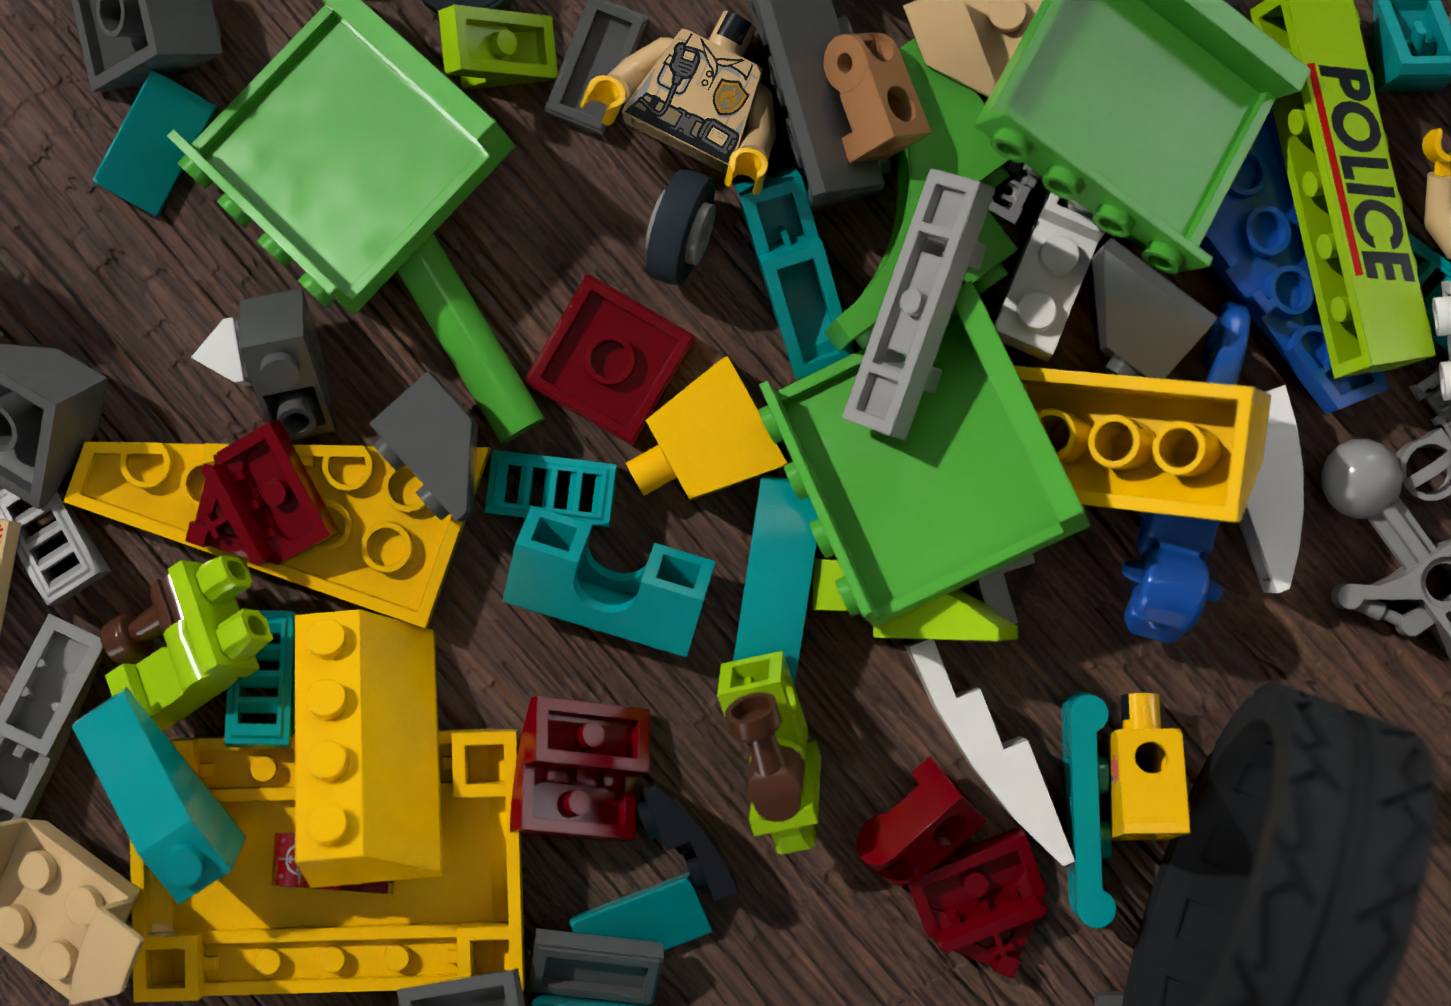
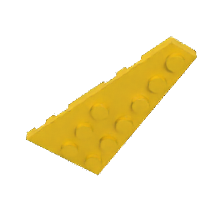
[63,442,491,628]

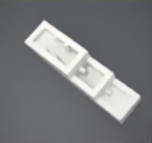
[905,639,1075,866]

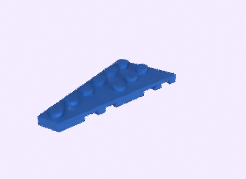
[1199,108,1390,414]

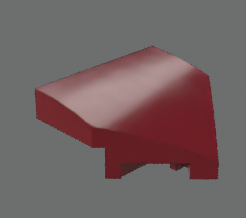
[185,420,340,566]
[907,826,1048,979]

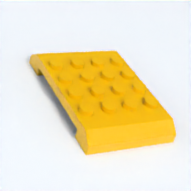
[130,729,525,1002]

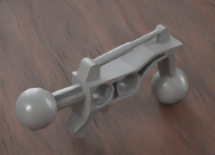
[1321,439,1451,661]

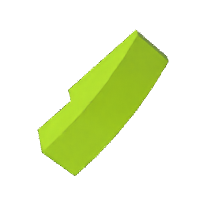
[813,558,1018,641]

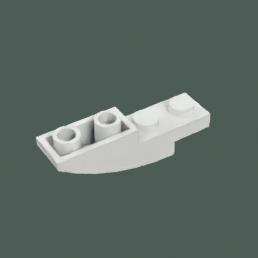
[994,190,1105,362]

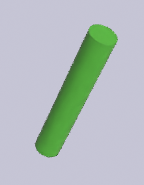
[397,234,545,444]

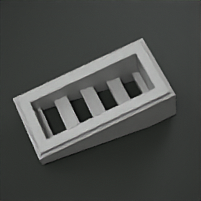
[0,488,112,606]

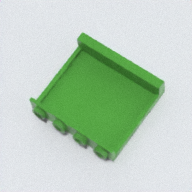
[167,0,516,315]
[973,0,1311,274]
[758,280,1091,628]

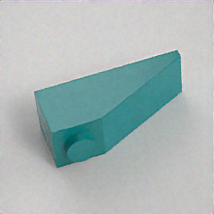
[72,687,246,904]

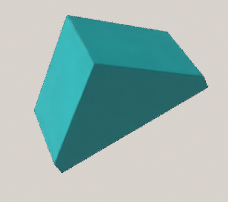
[1373,0,1451,93]

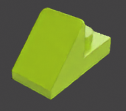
[438,4,558,89]

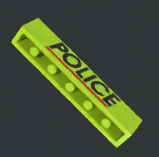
[1250,0,1436,379]

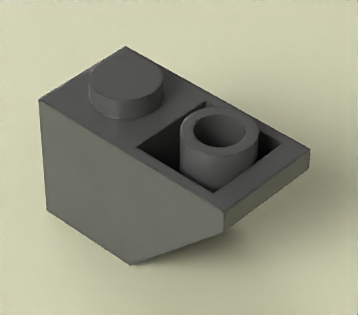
[239,288,336,441]
[369,371,478,522]

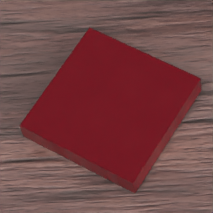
[523,273,697,447]

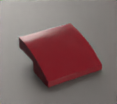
[510,696,650,842]

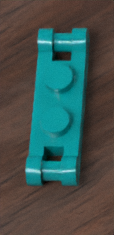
[1061,691,1116,928]

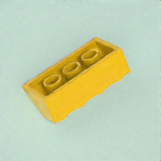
[1014,366,1271,523]
[295,609,443,888]

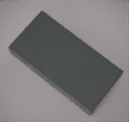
[544,0,650,138]
[527,928,664,1006]

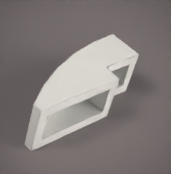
[1239,385,1304,593]

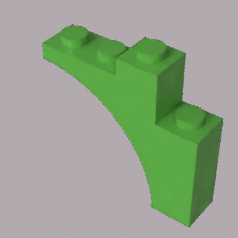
[824,38,1018,352]

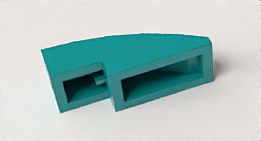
[734,166,854,380]
[733,474,818,685]

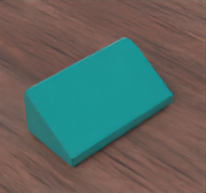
[92,70,217,218]
[569,872,713,950]

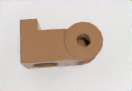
[823,33,932,163]

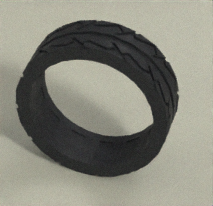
[1122,680,1436,1006]

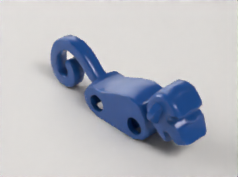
[1121,301,1251,643]

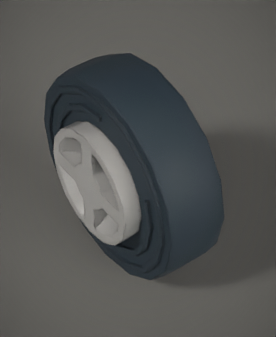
[646,169,716,285]

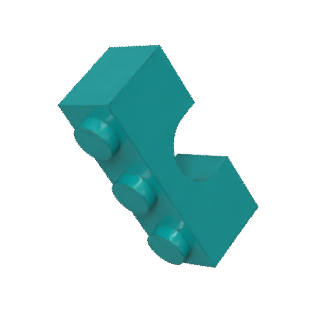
[502,506,716,657]

